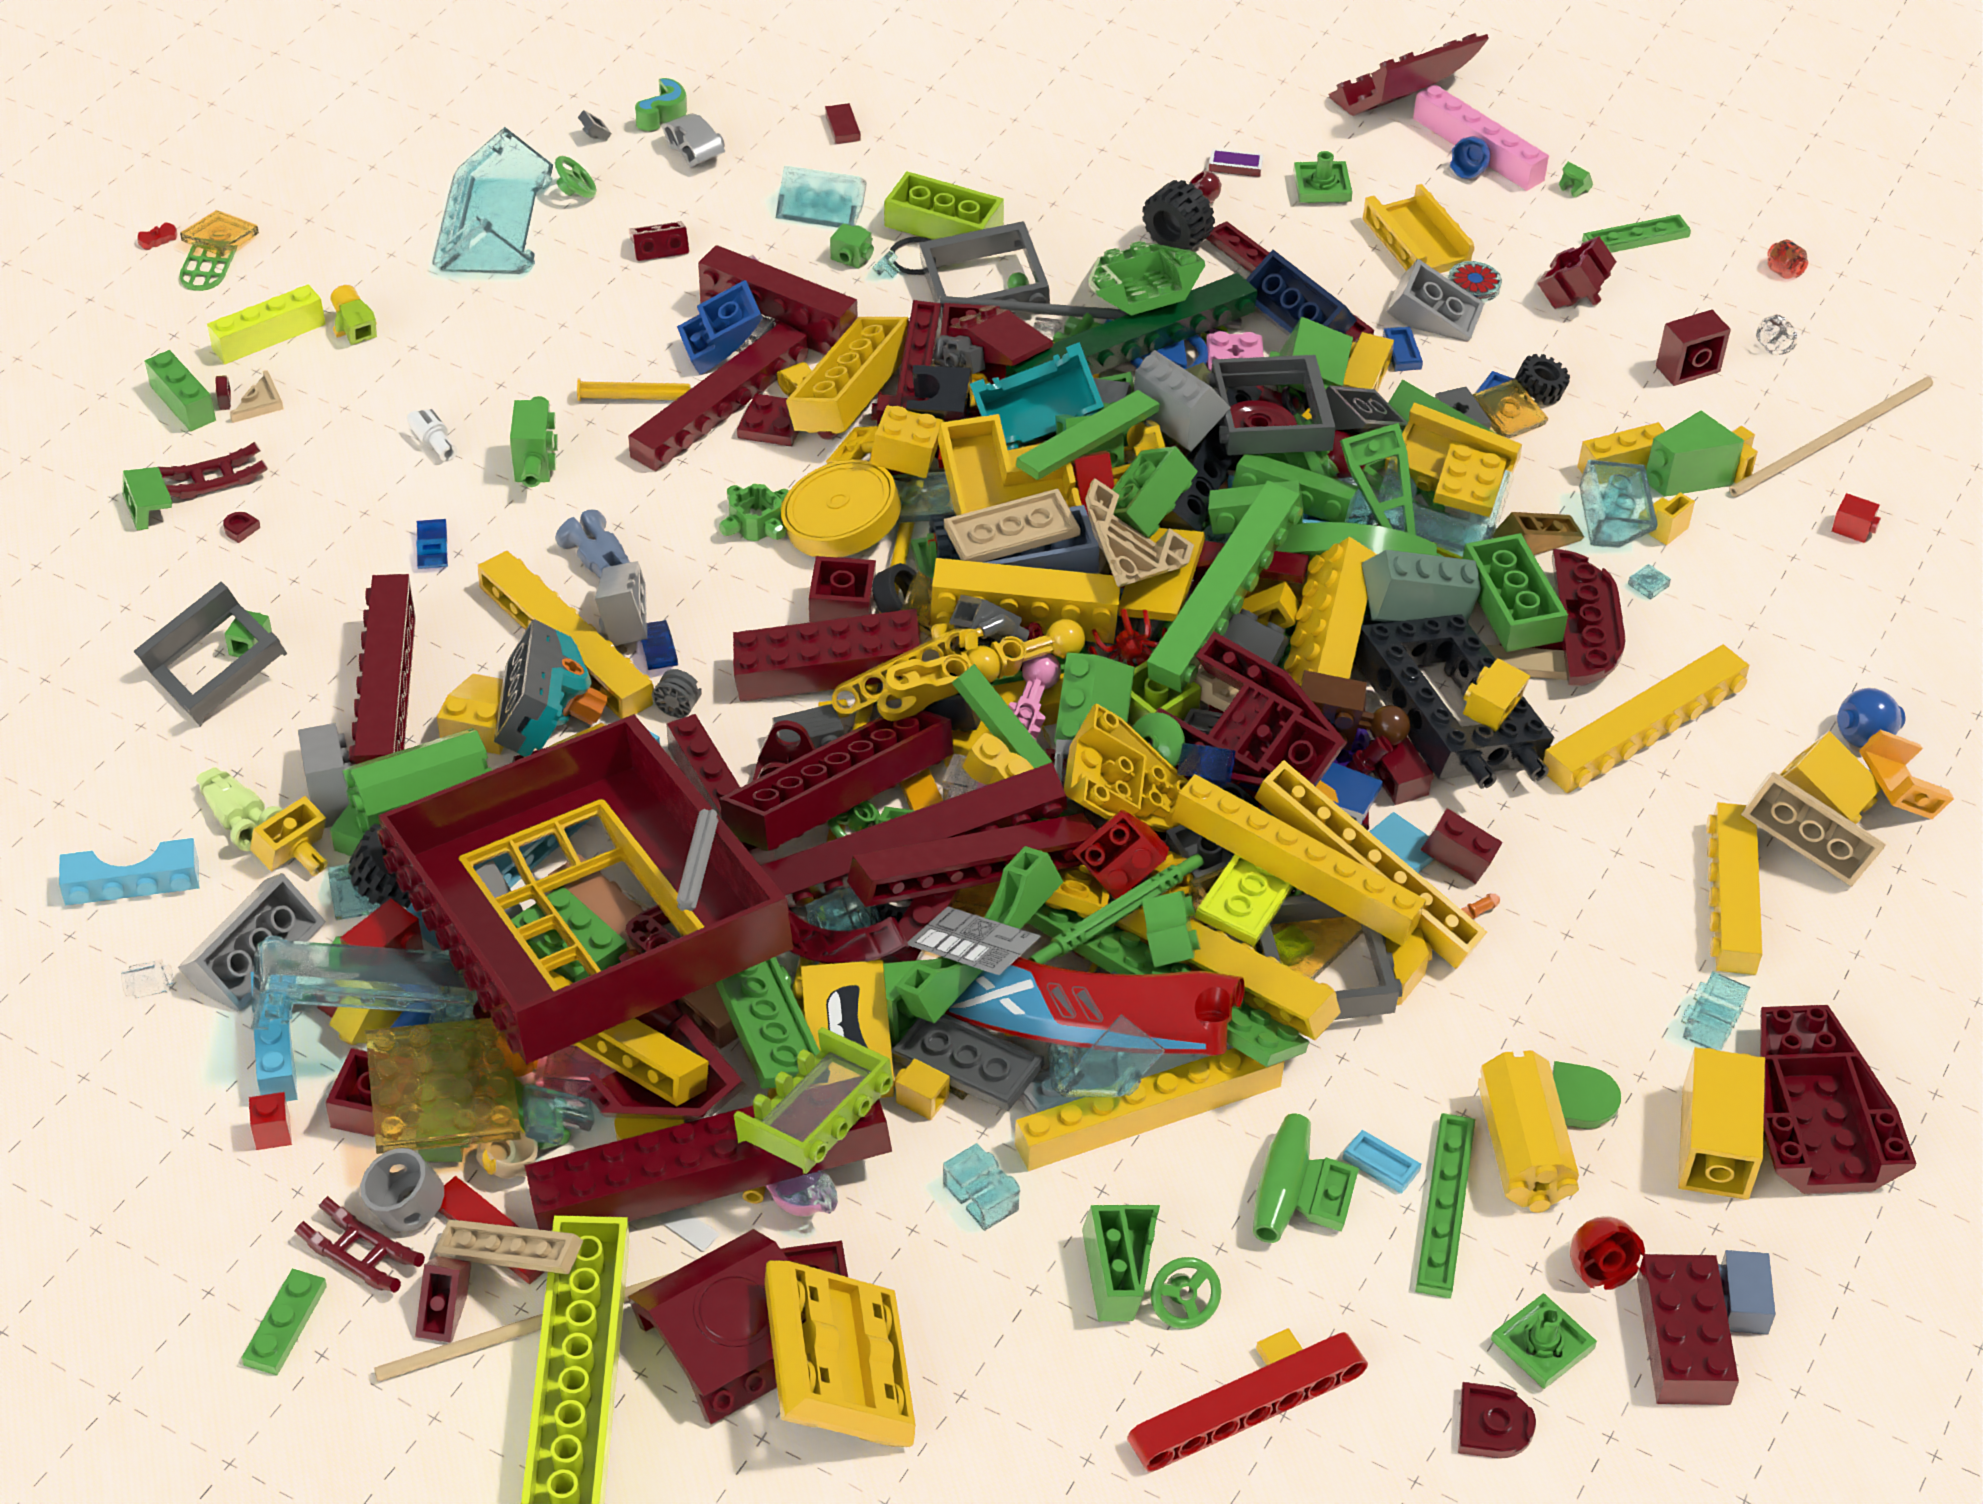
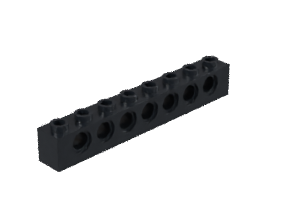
[1158,386,1262,532]

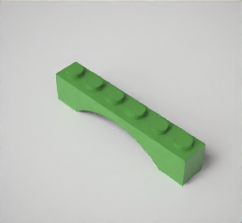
[895,846,1063,1023]

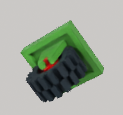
[911,512,961,588]

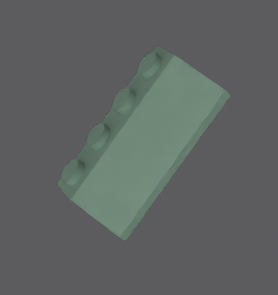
[1362,550,1481,622]

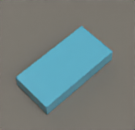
[1342,1129,1422,1194]

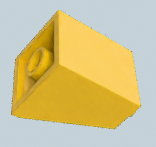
[1779,731,1881,824]

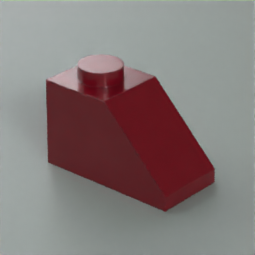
[415,1256,472,1343]

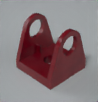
[753,720,815,781]

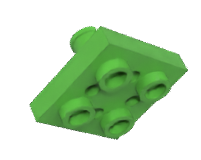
[1293,151,1353,203]
[1491,1293,1597,1389]

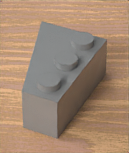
[595,561,647,646]
[298,722,351,828]

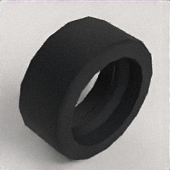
[872,563,928,617]

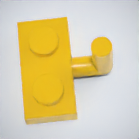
[826,426,877,464]

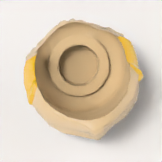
[476,1123,538,1179]

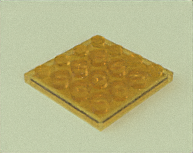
[365,1018,521,1154]

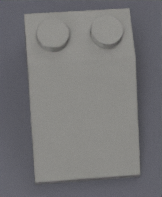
[1386,259,1485,341]

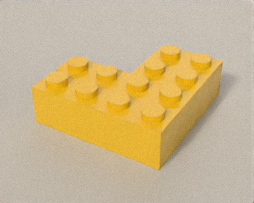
[938,414,1081,516]

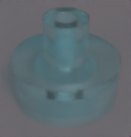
[872,250,900,278]

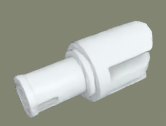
[407,408,457,461]

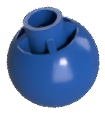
[1837,687,1906,748]

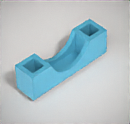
[59,838,200,906]
[251,967,298,1102]

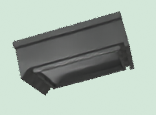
[133,581,288,727]

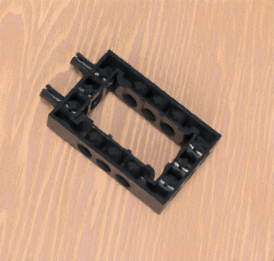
[1354,614,1555,789]

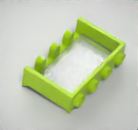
[734,1027,893,1174]

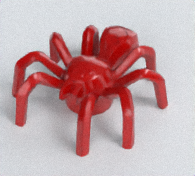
[1089,609,1167,668]

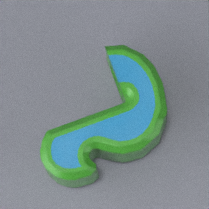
[635,78,688,131]

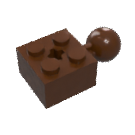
[1300,670,1410,750]

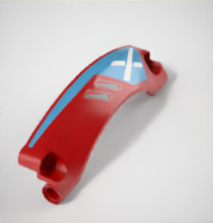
[945,957,1245,1056]

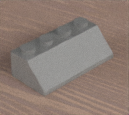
[1134,350,1231,452]
[177,872,326,1012]

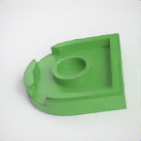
[1552,1061,1621,1129]

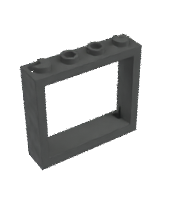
[919,221,1050,323]
[1206,355,1336,455]
[1254,895,1402,1025]

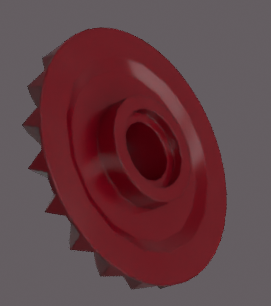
[1230,400,1297,428]

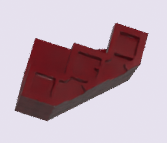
[584,1014,747,1120]

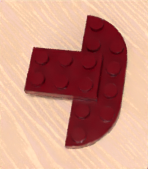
[1499,549,1626,686]

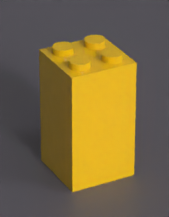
[1678,1047,1765,1200]

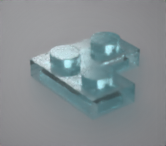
[522,1083,595,1145]

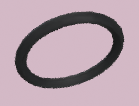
[888,237,941,275]

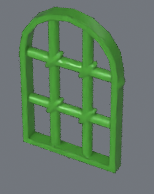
[179,241,237,291]

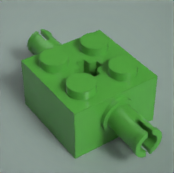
[510,396,558,488]

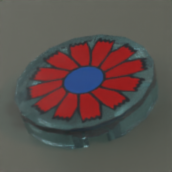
[1448,261,1502,301]

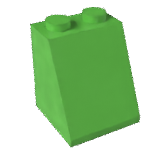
[1279,317,1353,392]
[1644,410,1744,497]

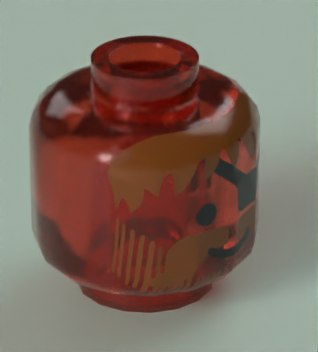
[1767,239,1809,279]

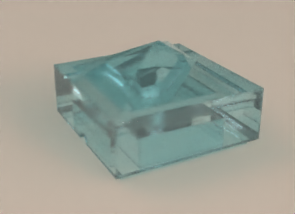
[1628,563,1671,600]

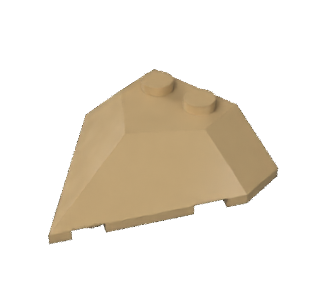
[1085,478,1194,588]

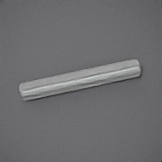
[676,809,718,911]

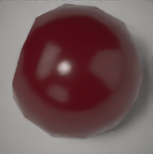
[1189,171,1222,203]

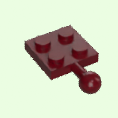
[737,393,838,447]

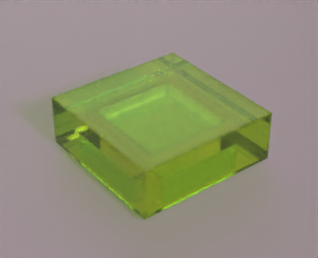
[1273,924,1315,967]

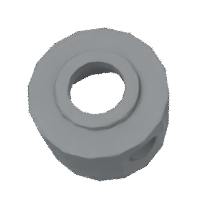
[360,1148,444,1232]

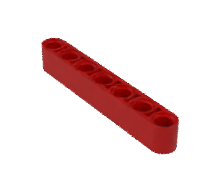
[1127,1332,1368,1472]

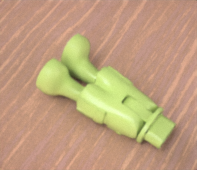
[196,767,283,851]

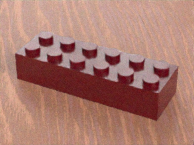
[698,245,858,355]
[733,609,923,702]

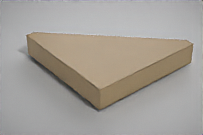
[230,370,284,423]

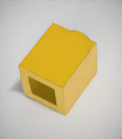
[894,1058,950,1120]

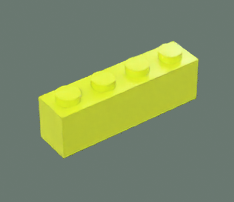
[207,284,326,365]

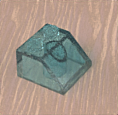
[805,888,882,931]

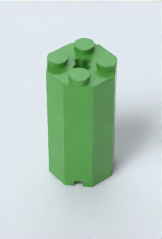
[342,728,492,833]

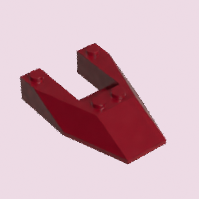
[1149,632,1346,787]

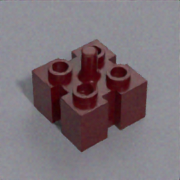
[1537,236,1617,309]

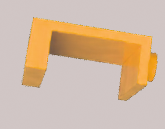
[1859,730,1954,819]

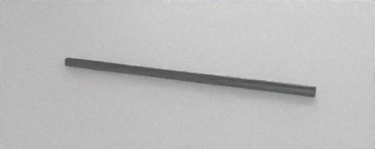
[939,296,1242,329]

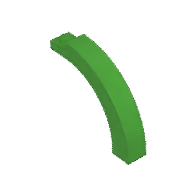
[1275,522,1444,562]

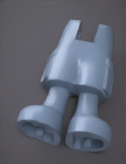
[555,509,630,579]

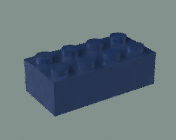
[1246,249,1357,337]

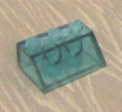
[775,165,867,228]
[1579,460,1658,548]

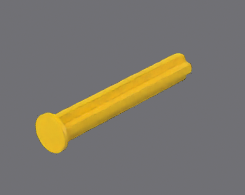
[577,378,691,401]

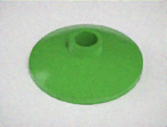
[1132,713,1185,768]

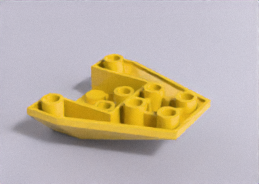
[1064,703,1188,834]

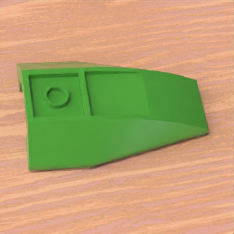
[1088,241,1206,315]

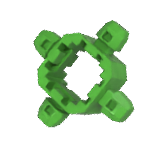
[719,483,789,541]

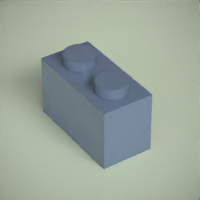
[1718,1250,1776,1335]

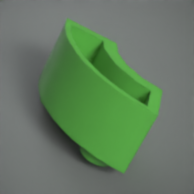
[1142,890,1201,967]

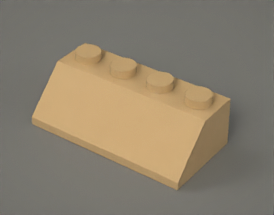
[1741,771,1886,887]

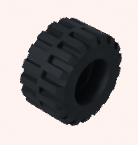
[1142,180,1215,251]
[348,823,411,909]

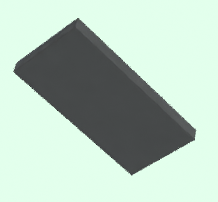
[891,1013,1045,1112]

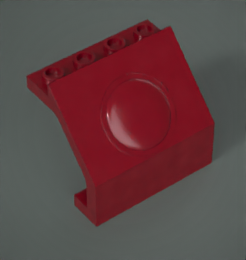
[627,1229,806,1425]

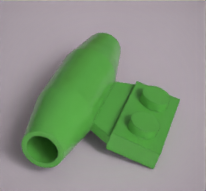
[1253,1113,1359,1243]

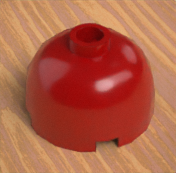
[1570,1216,1646,1290]

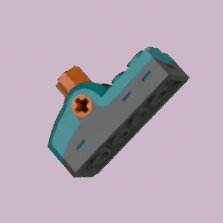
[494,619,608,757]

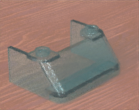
[1374,443,1514,552]
[1048,971,1165,1097]

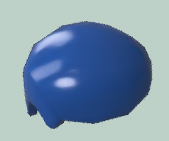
[1450,136,1490,179]

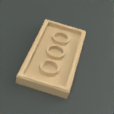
[944,489,1080,562]

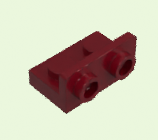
[629,221,690,261]

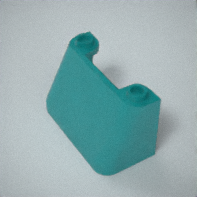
[970,342,1104,450]

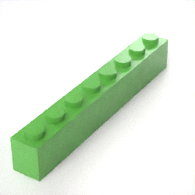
[1147,481,1303,693]

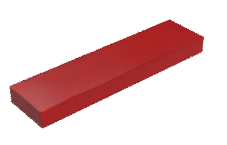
[438,1176,545,1285]

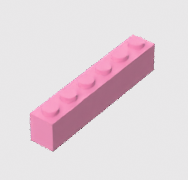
[1413,84,1549,191]

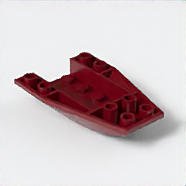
[1328,33,1489,116]
[1760,1005,1917,1194]

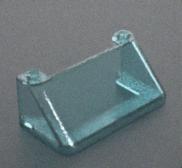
[432,126,553,274]
[251,936,474,1034]

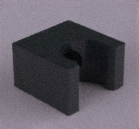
[906,365,973,422]

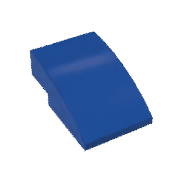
[676,280,763,375]

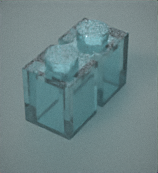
[1681,971,1751,1051]
[943,1143,1021,1231]

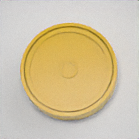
[781,459,901,557]

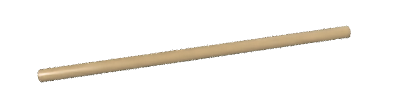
[1729,376,1933,497]
[374,1272,672,1382]

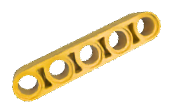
[831,628,968,714]

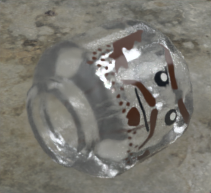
[1756,314,1798,356]

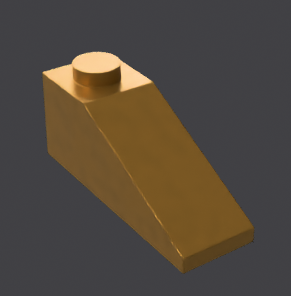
[1491,512,1585,555]

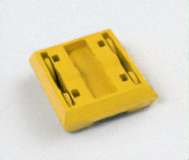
[765,1261,916,1447]

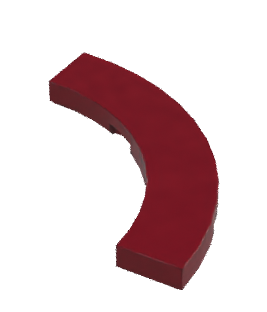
[788,908,909,964]

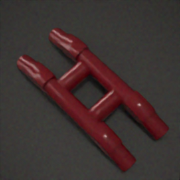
[157,441,268,499]
[294,1196,425,1293]

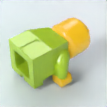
[330,285,377,345]

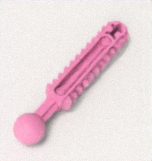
[976,653,1061,789]

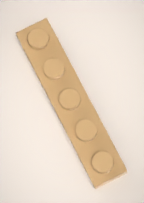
[434,1219,583,1274]

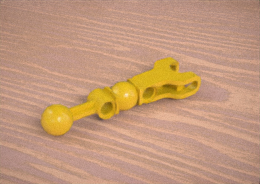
[877,619,1085,721]

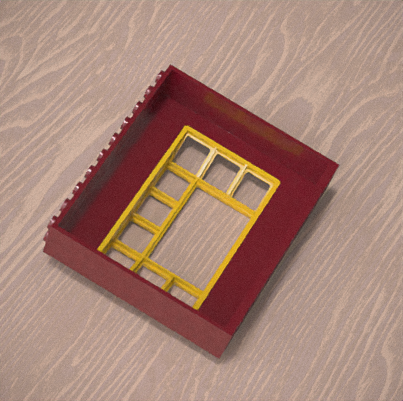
[377,714,793,1065]

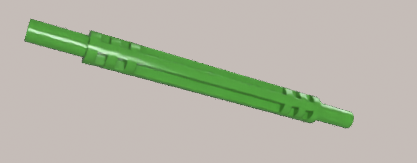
[1028,854,1204,964]

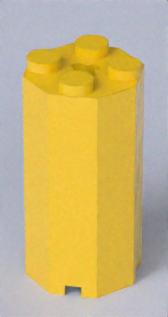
[1478,1050,1579,1213]

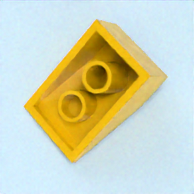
[436,673,504,755]

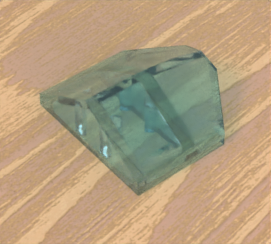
[328,864,381,921]

